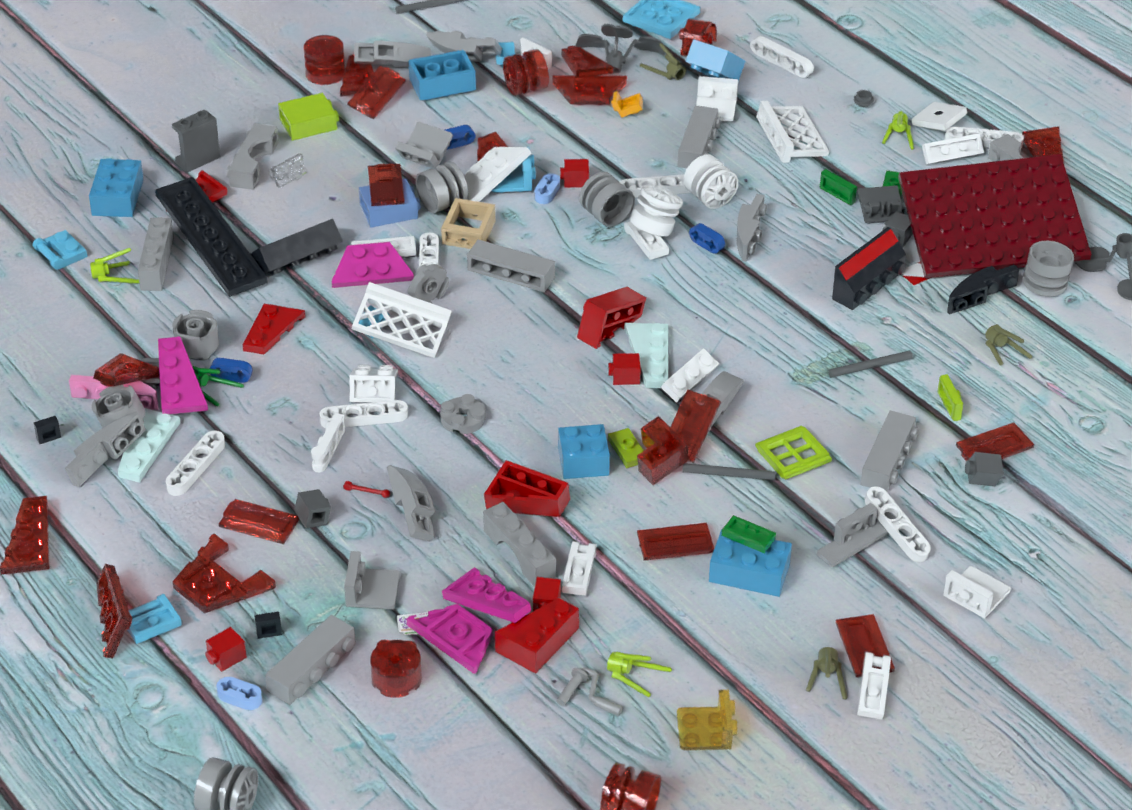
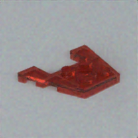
[173,533,276,614]

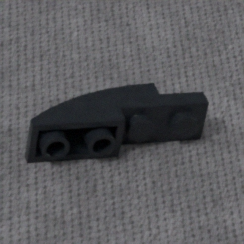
[947,265,1019,315]

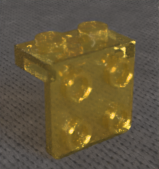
[677,690,737,750]

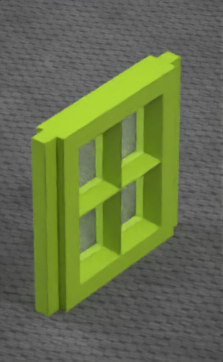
[755,425,832,480]

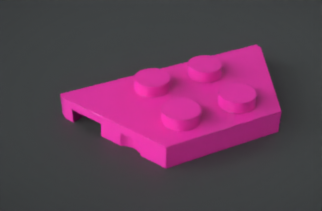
[332,242,414,288]
[406,604,493,674]

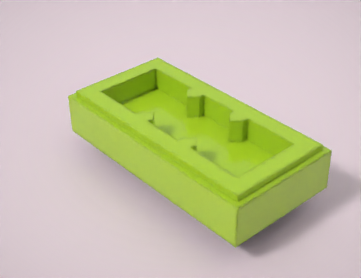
[937,374,963,421]
[608,428,648,468]

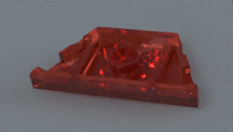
[552,75,627,106]

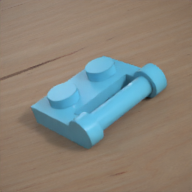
[33,230,88,270]
[118,594,182,644]

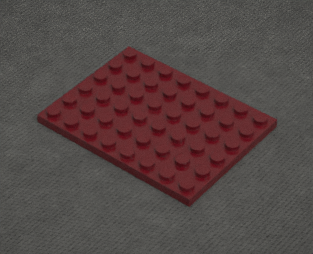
[898,154,1092,279]

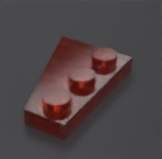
[561,46,614,77]
[340,55,379,97]
[1022,126,1064,162]
[93,353,160,387]

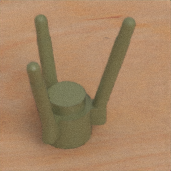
[639,43,686,80]
[985,324,1032,365]
[806,647,847,700]

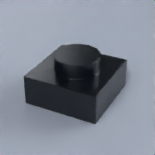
[33,416,61,445]
[254,611,282,639]

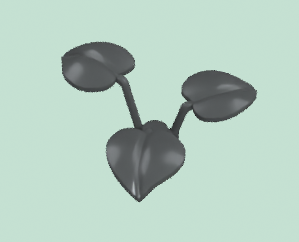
[575,24,665,73]
[1074,233,1132,300]

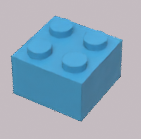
[558,424,610,479]

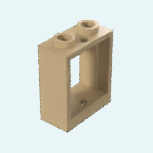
[441,198,496,249]

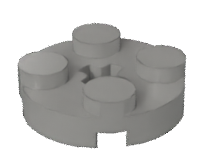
[407,264,449,304]
[440,394,486,434]

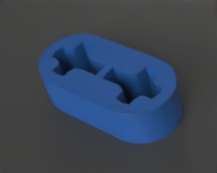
[445,125,476,150]
[689,223,726,254]
[209,358,253,383]

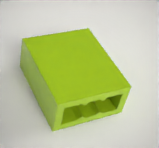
[278,93,339,141]

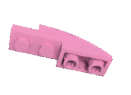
[69,370,159,410]

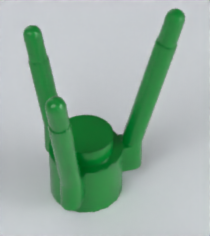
[192,366,244,407]

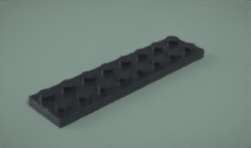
[155,177,268,297]

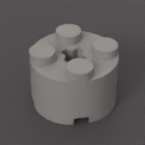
[172,310,219,360]
[92,384,145,428]

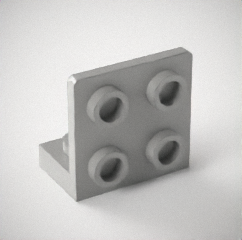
[395,122,453,169]
[344,551,400,609]

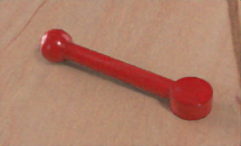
[343,481,391,498]

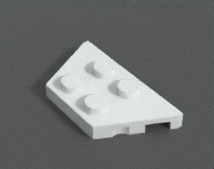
[465,147,532,202]

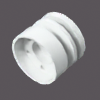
[683,154,738,209]
[630,185,683,236]

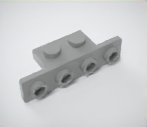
[817,503,896,567]

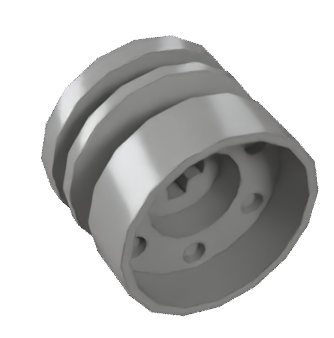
[416,161,468,214]
[579,172,635,227]
[1023,241,1074,296]
[194,757,258,810]

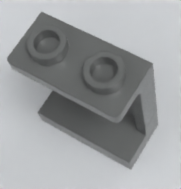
[172,110,221,173]

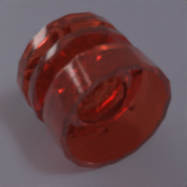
[304,35,345,85]
[503,49,549,96]
[600,762,661,810]

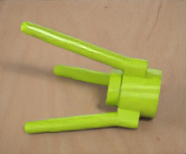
[882,111,914,150]
[90,248,140,284]
[607,651,672,697]

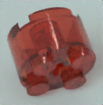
[679,18,717,57]
[370,639,422,698]

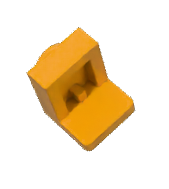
[611,91,643,118]

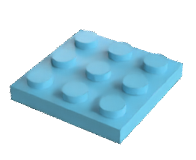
[623,0,700,39]

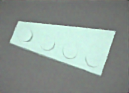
[624,323,668,388]
[118,408,180,483]

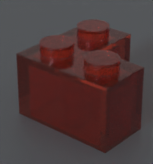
[637,416,689,485]

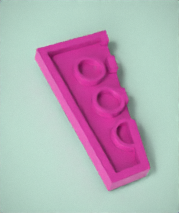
[158,337,208,414]
[442,567,531,623]

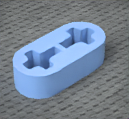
[534,173,560,204]
[216,677,262,710]

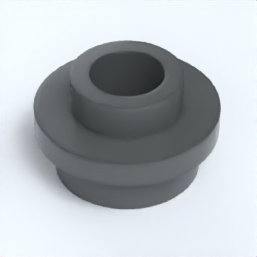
[854,90,874,107]

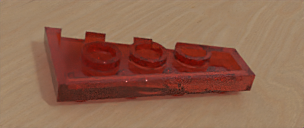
[0,496,50,575]
[96,563,132,659]

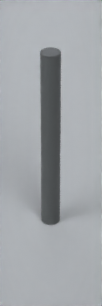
[395,0,467,14]
[828,350,913,378]
[683,463,776,481]

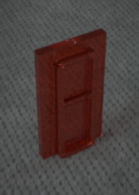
[347,66,406,120]
[368,163,405,206]
[660,389,721,463]
[956,422,1034,462]
[219,499,300,545]
[637,523,714,561]
[835,614,895,677]

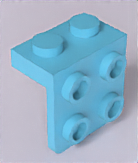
[492,147,536,193]

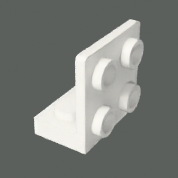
[696,76,738,122]
[350,365,398,402]
[943,566,1011,618]

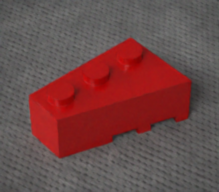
[577,286,647,349]
[484,460,570,517]
[495,598,579,674]

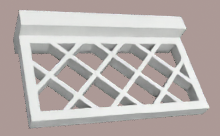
[757,101,829,163]
[352,282,452,358]

